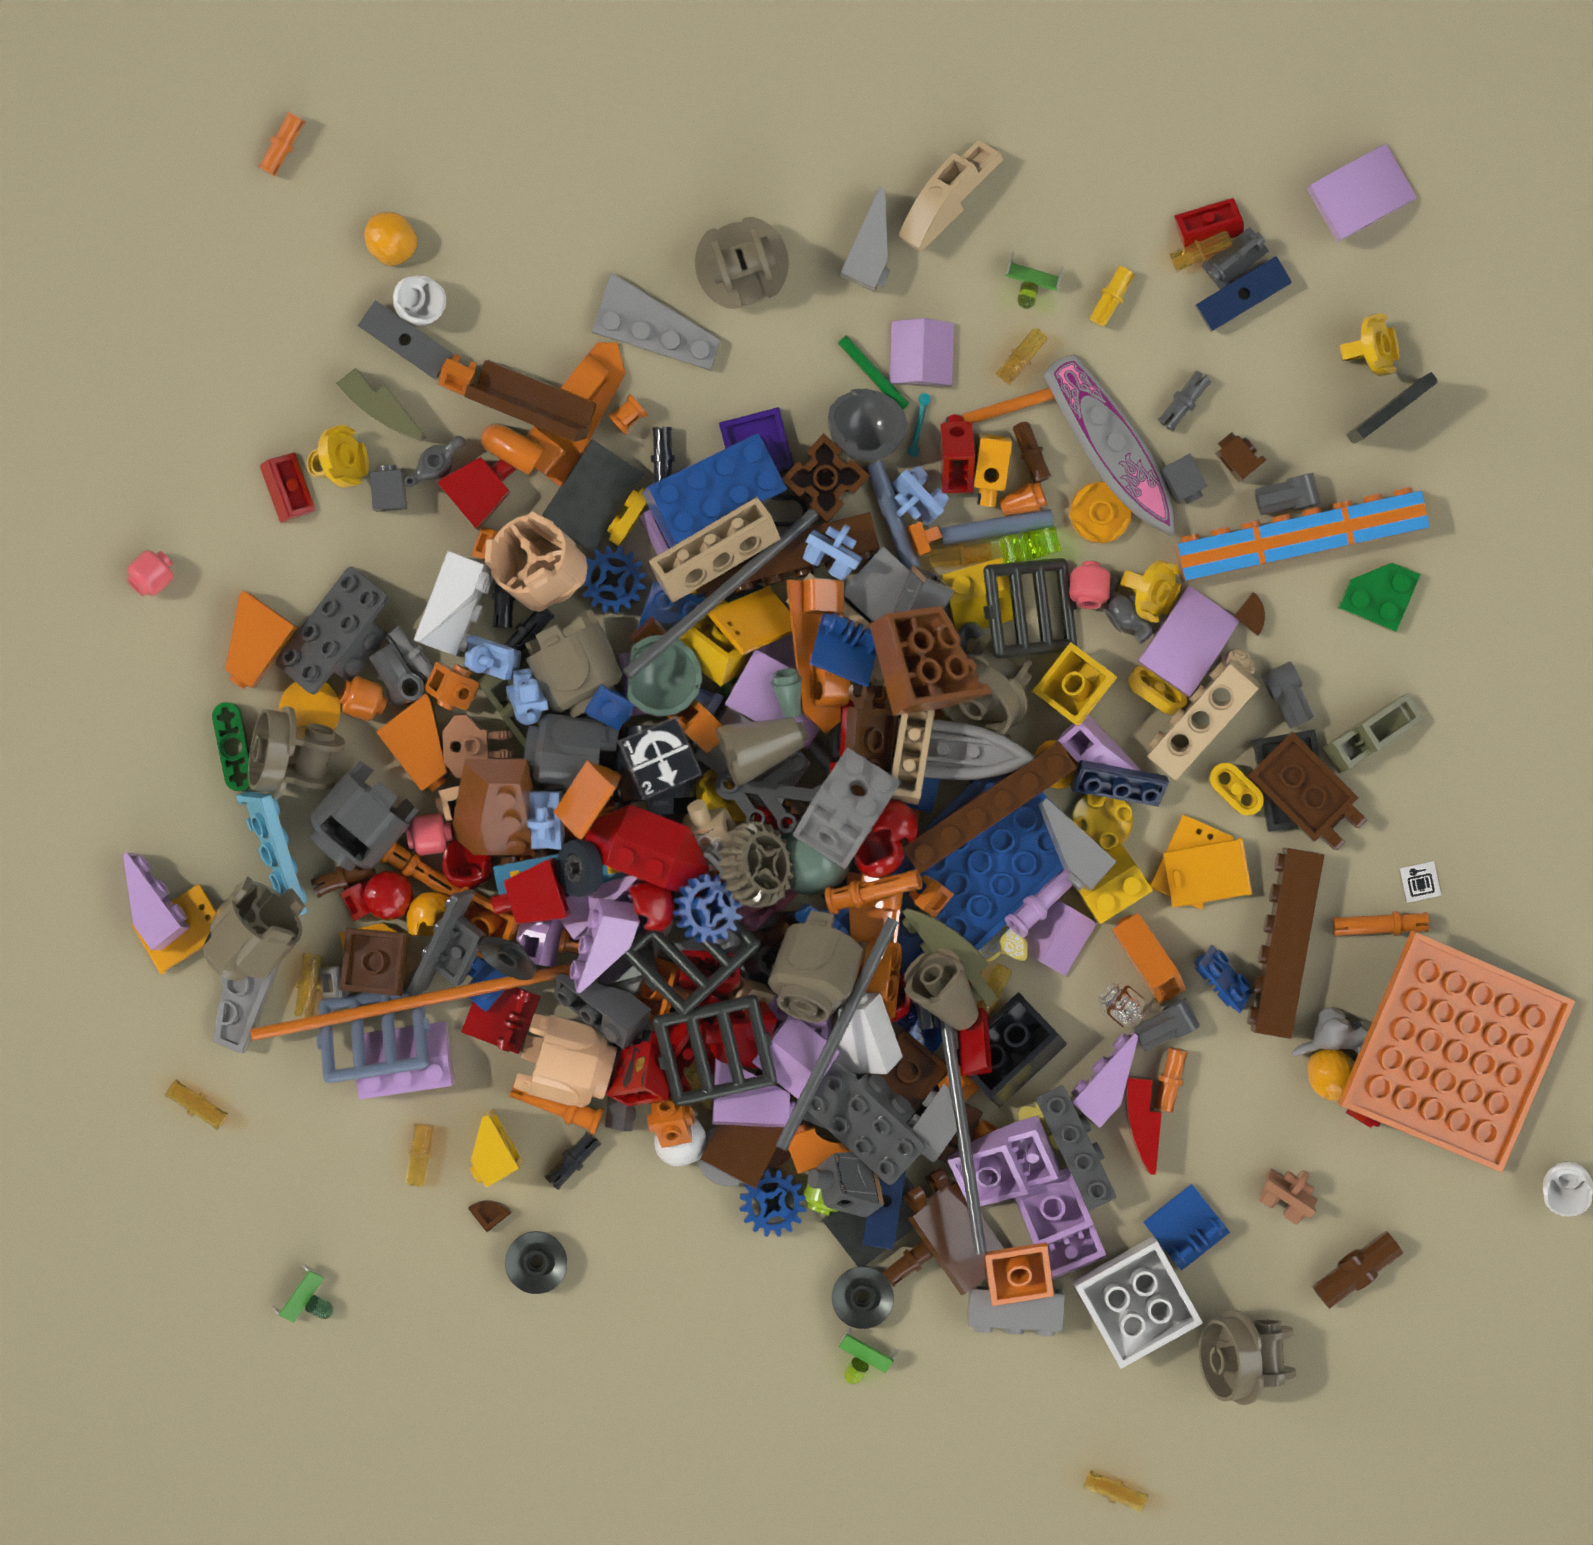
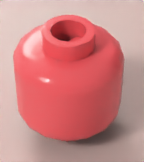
[126,550,174,597]
[1069,561,1111,609]
[406,813,453,855]

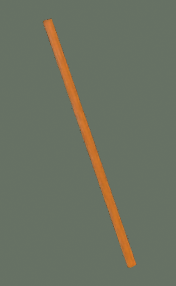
[250,963,572,1041]

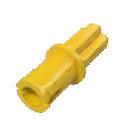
[1090,266,1135,327]

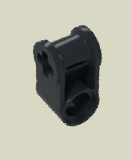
[740,946,779,987]

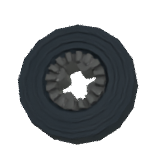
[556,840,603,897]

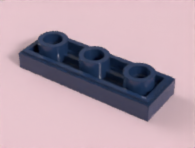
[1195,256,1292,332]
[1070,760,1169,807]
[862,1170,906,1250]

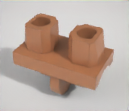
[1259,1169,1317,1225]

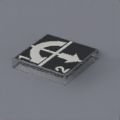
[617,716,702,800]

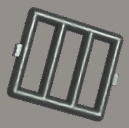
[983,558,1077,659]
[623,888,760,1016]
[653,995,777,1106]

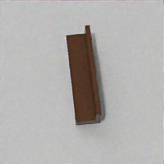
[464,360,597,442]

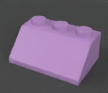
[356,1021,455,1099]

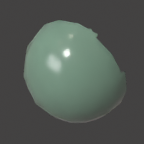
[627,635,702,716]
[780,818,852,896]

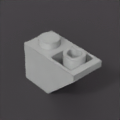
[907,1084,958,1163]

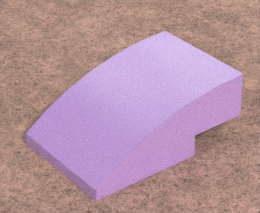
[1307,144,1417,243]
[1136,585,1239,697]
[725,650,819,749]
[947,1115,1060,1206]
[1015,1168,1106,1280]

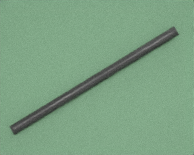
[623,508,819,680]
[775,917,899,1151]
[939,1019,987,1255]

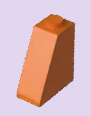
[225,590,298,689]
[376,694,450,792]
[1112,913,1186,1006]

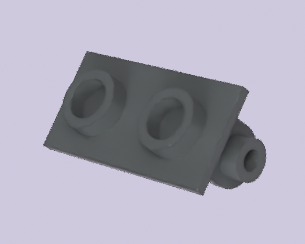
[1201,227,1269,290]

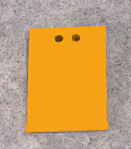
[708,586,792,655]
[1149,814,1234,910]
[1163,838,1252,908]
[132,884,217,975]

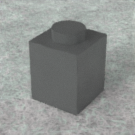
[1160,453,1207,505]
[370,465,407,512]

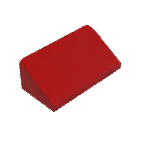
[1174,198,1244,252]
[260,452,316,523]
[957,1007,992,1077]

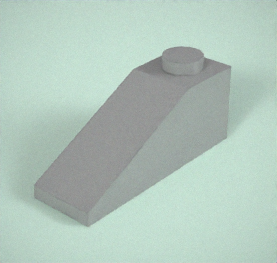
[840,187,890,292]
[1038,798,1117,891]

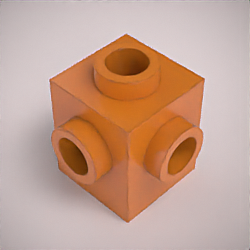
[424,661,480,711]
[647,1096,695,1148]

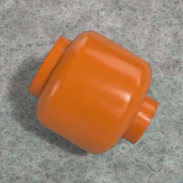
[338,676,387,721]

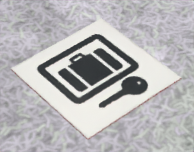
[1400,861,1441,903]

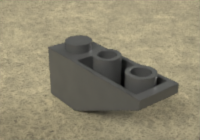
[554,973,652,1050]

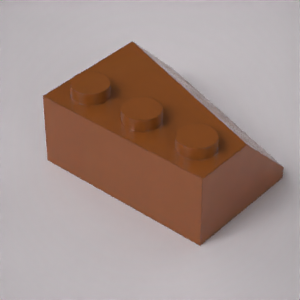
[870,606,992,716]
[451,759,537,856]

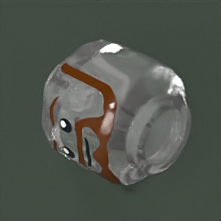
[1098,982,1145,1028]

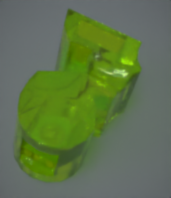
[998,527,1062,563]

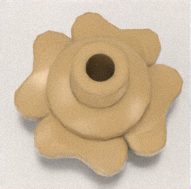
[1219,649,1255,674]

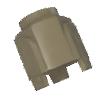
[525,610,622,718]
[203,876,306,981]
[768,910,868,1023]

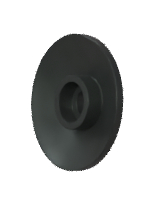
[479,936,536,980]
[505,1231,568,1294]
[832,1266,894,1329]

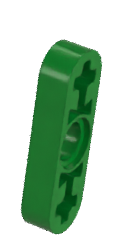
[212,702,250,791]

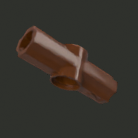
[1312,1231,1403,1309]

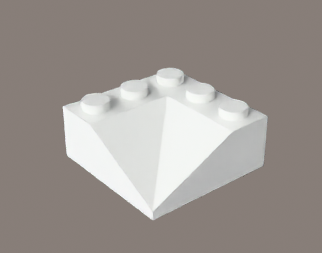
[414,551,494,656]
[1072,1236,1203,1369]

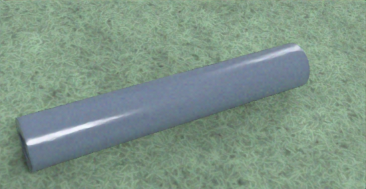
[865,460,921,570]
[940,509,1054,546]

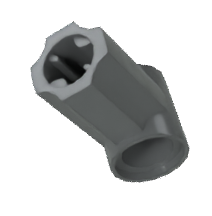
[1254,473,1321,515]
[369,643,424,707]
[1262,661,1314,728]
[1133,998,1200,1051]

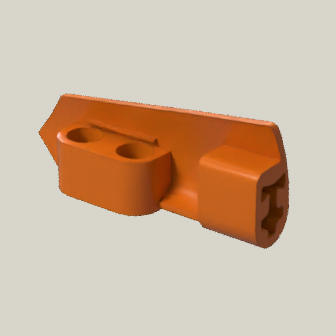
[526,342,626,487]
[787,579,851,734]
[847,872,903,1020]

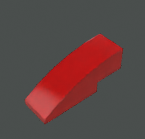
[1124,1075,1162,1175]

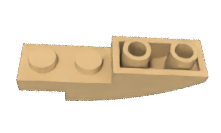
[898,140,1003,252]

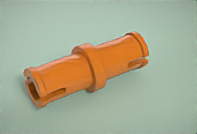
[258,112,306,177]
[1154,1047,1188,1112]

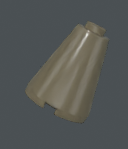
[716,717,808,786]
[904,948,979,1030]

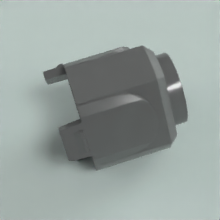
[524,713,619,801]
[310,761,419,872]

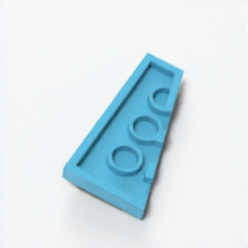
[235,791,307,916]

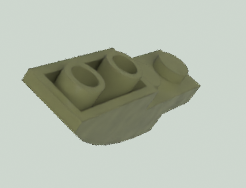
[901,906,998,1005]

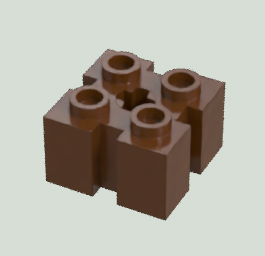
[782,433,870,523]

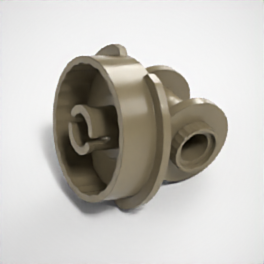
[695,217,789,309]
[941,639,1032,735]
[248,706,345,800]
[1199,1310,1296,1405]

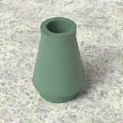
[771,668,802,718]

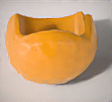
[364,212,418,266]
[407,892,449,936]
[1307,1049,1355,1101]

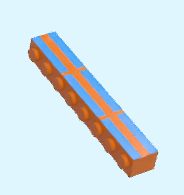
[1174,487,1430,582]

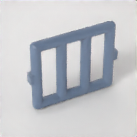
[316,986,430,1083]

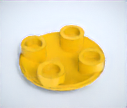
[1071,794,1133,851]

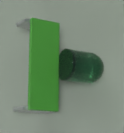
[272,1263,334,1323]

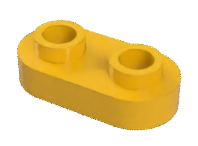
[607,488,648,546]
[1128,665,1187,715]
[1209,763,1264,816]

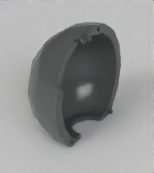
[828,388,908,461]

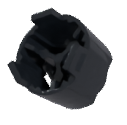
[611,724,696,815]

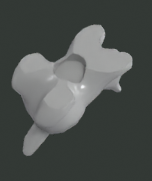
[1292,1007,1372,1057]

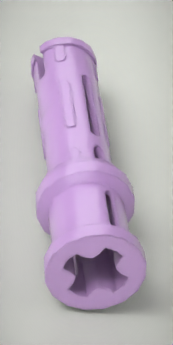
[1005,869,1072,938]

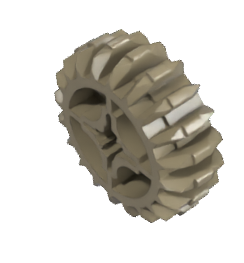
[718,821,794,908]

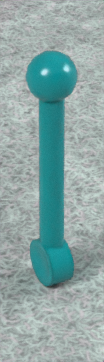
[908,393,931,457]

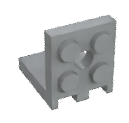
[793,747,901,869]

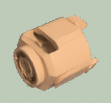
[485,511,587,612]
[513,1014,617,1108]

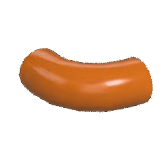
[481,423,545,476]

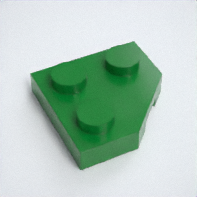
[1338,563,1421,632]

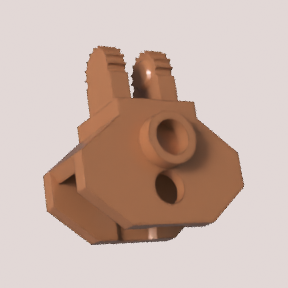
[442,715,514,778]

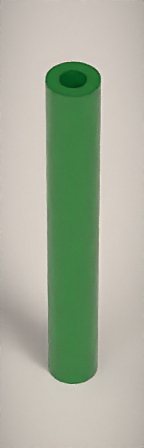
[837,335,910,410]

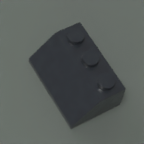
[957,992,1067,1108]

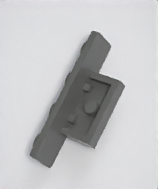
[406,889,487,996]
[1036,1085,1117,1210]

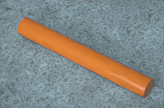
[962,388,1055,424]

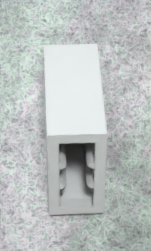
[835,991,903,1074]

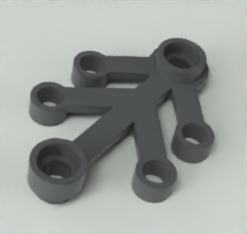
[715,752,822,834]

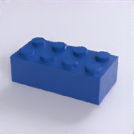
[642,433,787,548]

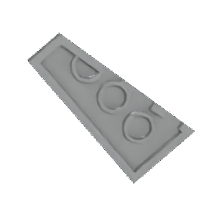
[592,273,720,371]
[213,962,281,1053]

